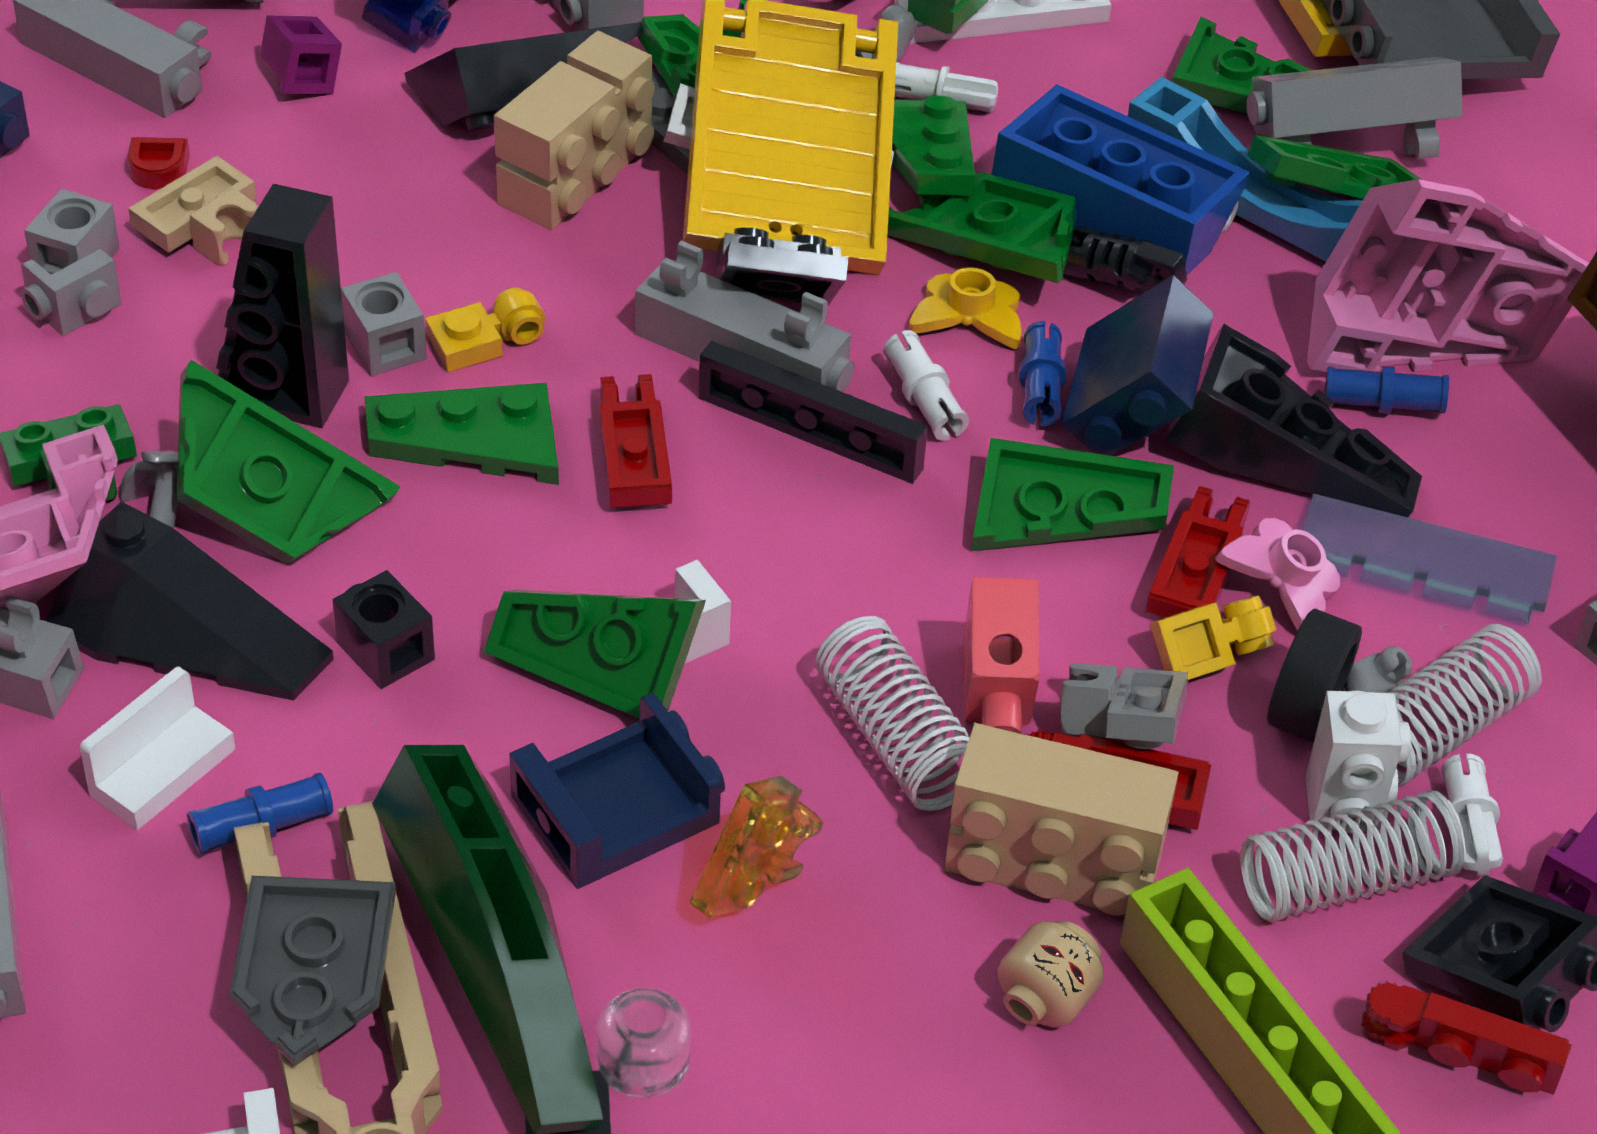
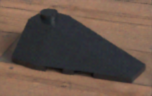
[405,22,644,131]
[1165,324,1422,519]
[46,502,334,701]

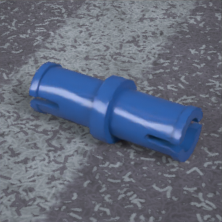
[1019,321,1067,427]
[1325,366,1449,414]
[187,772,333,854]

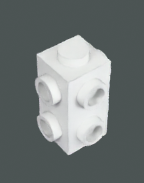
[1305,690,1411,833]

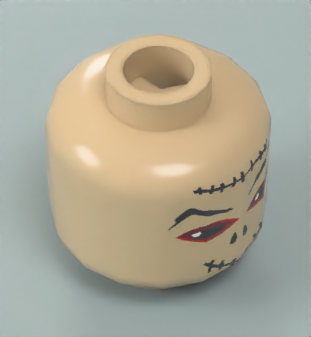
[997,920,1104,1028]

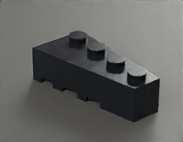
[216,184,349,428]

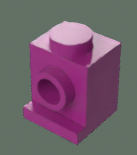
[260,15,342,94]
[1532,812,1597,916]

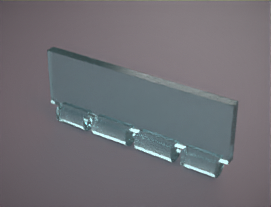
[1302,494,1557,624]

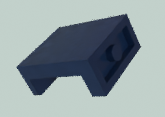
[509,693,725,889]

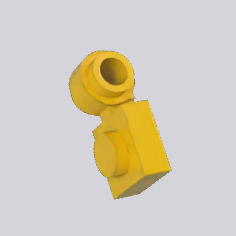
[425,287,545,373]
[1150,595,1277,680]

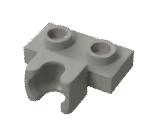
[1061,663,1188,749]

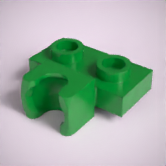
[0,404,137,500]

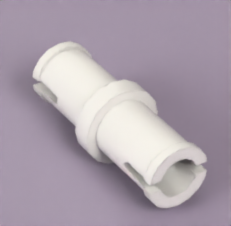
[883,330,969,441]

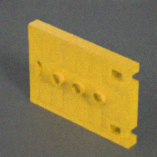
[683,0,898,275]

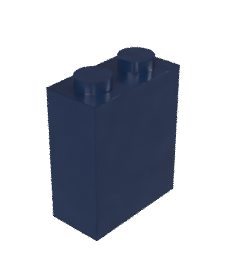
[1061,275,1214,456]

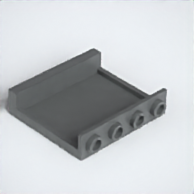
[1321,0,1560,79]

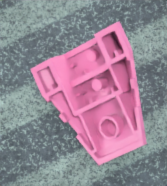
[1307,179,1589,372]
[0,424,118,608]

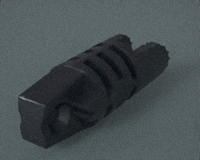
[1064,226,1187,291]

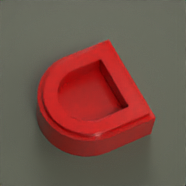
[127,137,190,189]

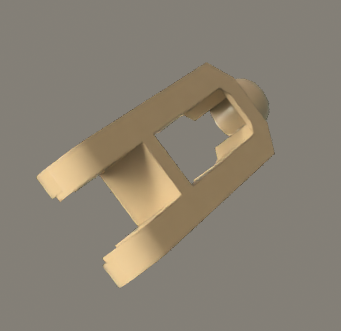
[234,801,443,1134]

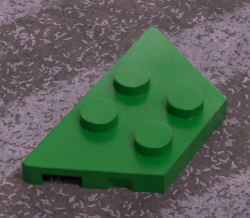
[887,172,1077,283]
[177,360,400,565]

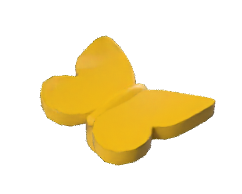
[909,268,1022,350]

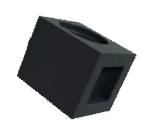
[332,570,435,689]

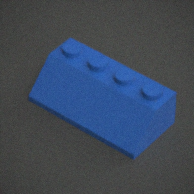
[992,84,1250,275]

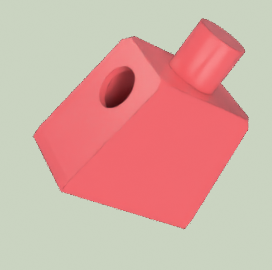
[962,577,1039,734]

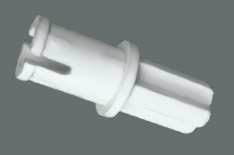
[895,62,999,112]
[1441,753,1503,876]

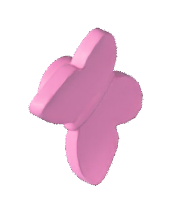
[1215,518,1340,630]

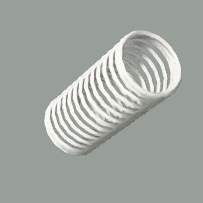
[815,616,970,811]
[1388,624,1542,787]
[1240,790,1465,923]

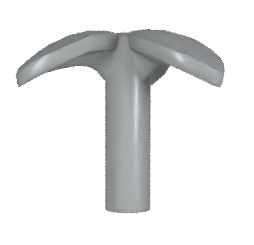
[120,450,179,528]

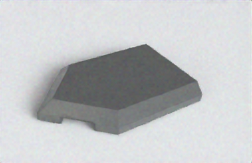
[230,875,396,1066]

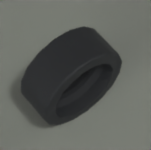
[1267,608,1362,742]

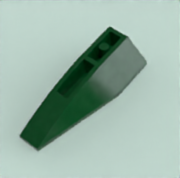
[372,745,603,1134]

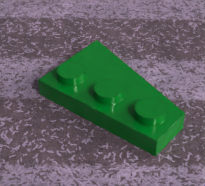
[365,383,559,485]
[971,438,1174,552]
[484,589,706,719]

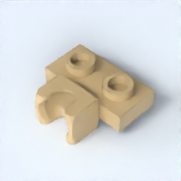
[128,156,258,266]

